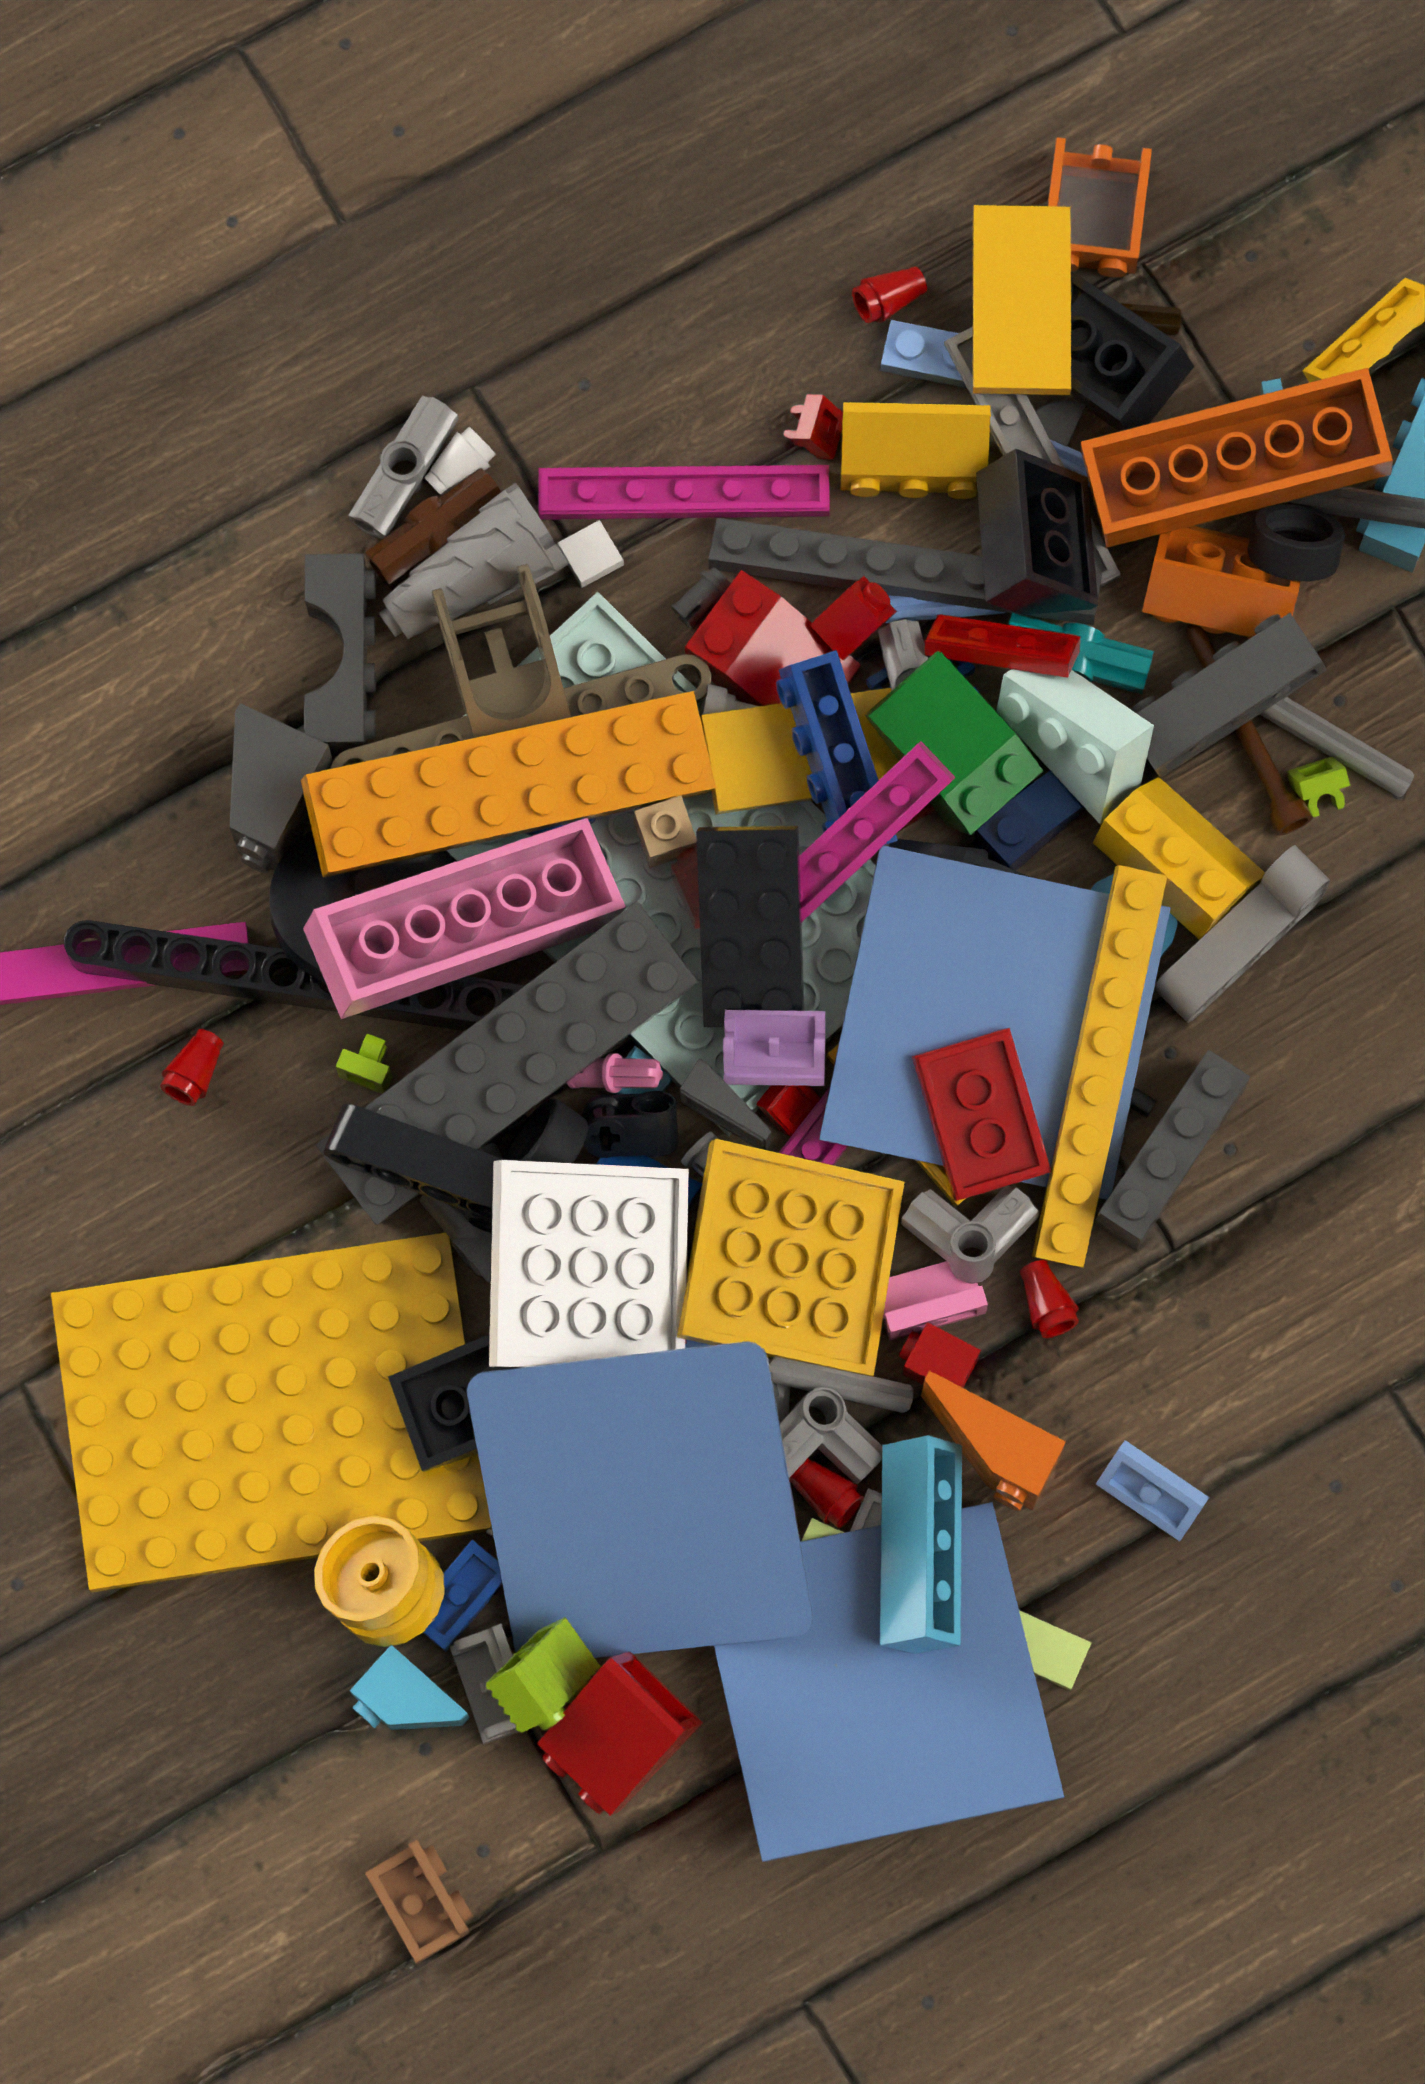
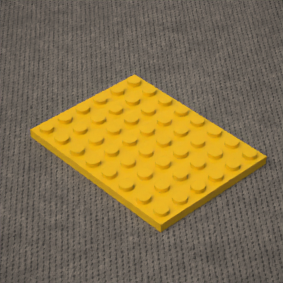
[51,1233,491,1592]

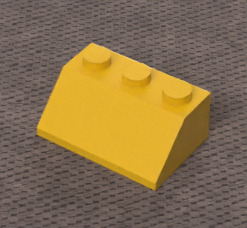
[840,402,991,499]
[1093,777,1265,940]

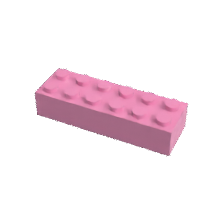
[303,818,626,1019]

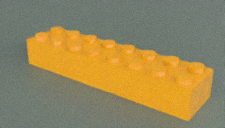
[300,691,716,877]

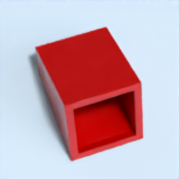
[537,1651,703,1816]

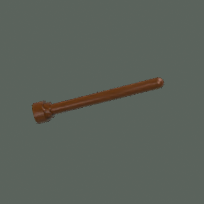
[1185,624,1313,836]

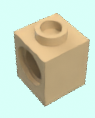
[634,796,697,868]

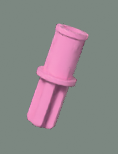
[567,1053,663,1093]

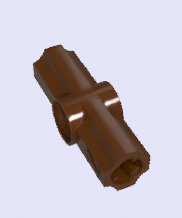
[365,468,501,589]

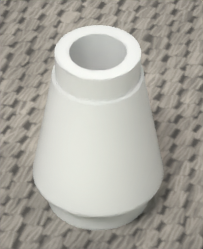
[424,427,496,496]

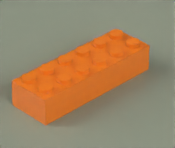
[1081,368,1393,548]

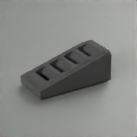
[680,1058,771,1150]

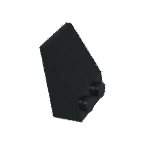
[1070,271,1195,432]
[388,1334,519,1472]

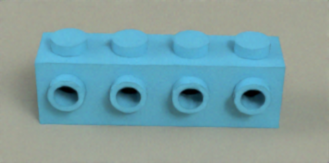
[880,1435,962,1654]

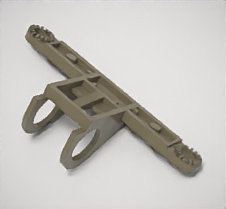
[331,564,711,769]

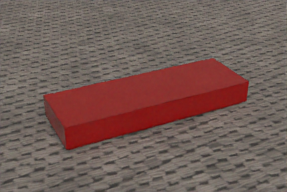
[925,614,1081,678]

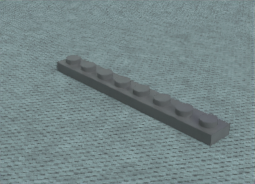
[708,518,1102,625]

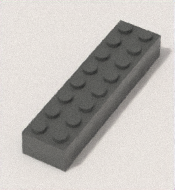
[316,901,699,1225]

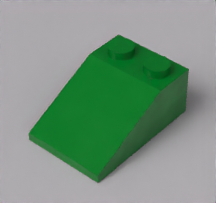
[865,651,1043,835]

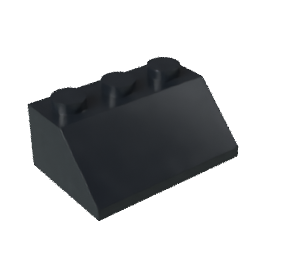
[976,449,1099,615]

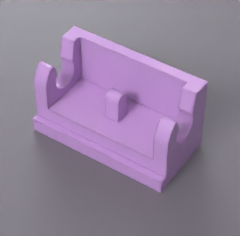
[723,1010,826,1086]

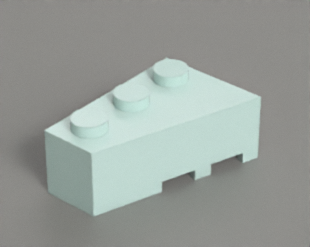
[996,669,1154,824]

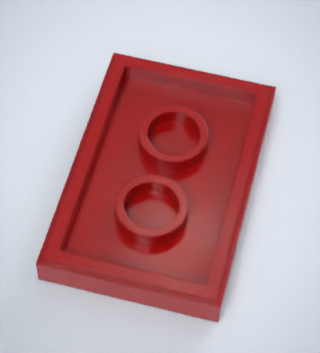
[912,1028,1052,1201]

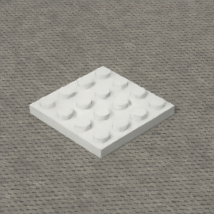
[489,1160,689,1368]

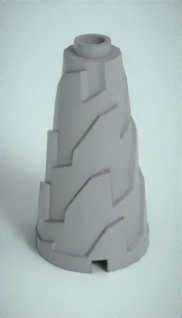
[379,482,569,639]

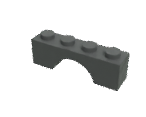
[304,553,376,756]
[1095,1049,1250,1252]

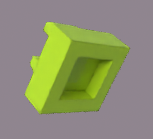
[1286,756,1350,817]
[335,1033,392,1094]

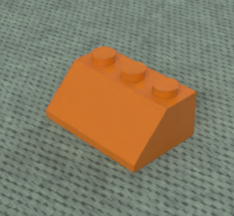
[1142,526,1300,639]

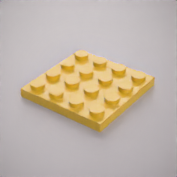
[677,1139,905,1377]

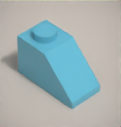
[350,1645,470,1730]

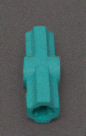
[1008,613,1154,694]

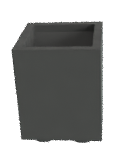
[230,703,333,873]

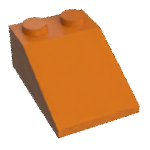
[921,1371,1066,1511]

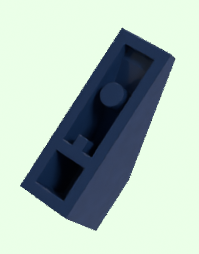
[973,770,1086,871]

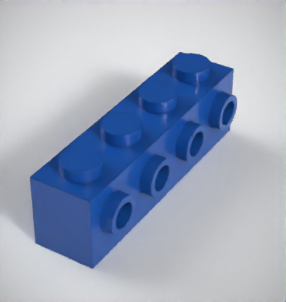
[776,650,898,845]

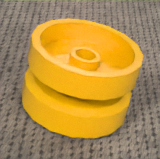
[314,1516,445,1647]

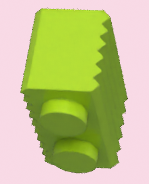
[486,1617,601,1733]

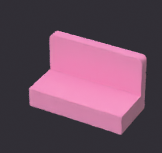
[883,1261,988,1341]

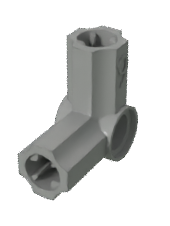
[901,1186,1039,1283]
[779,1387,883,1484]

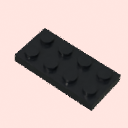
[696,826,805,1027]

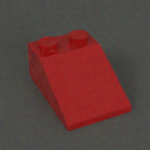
[685,570,861,706]

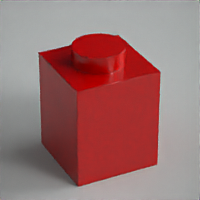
[810,576,897,661]
[899,1322,981,1388]

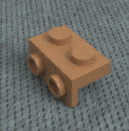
[365,1839,473,1964]

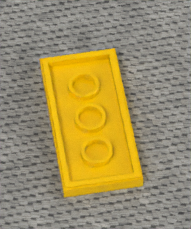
[973,205,1071,395]
[700,688,899,815]

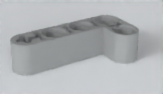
[1154,845,1330,1023]

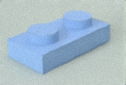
[880,320,966,388]
[1096,1440,1210,1541]

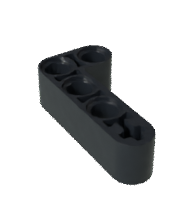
[323,1104,504,1234]

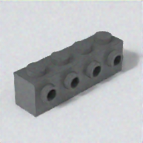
[1131,613,1327,778]

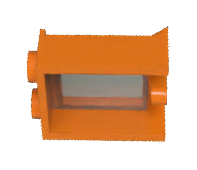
[1048,137,1152,278]

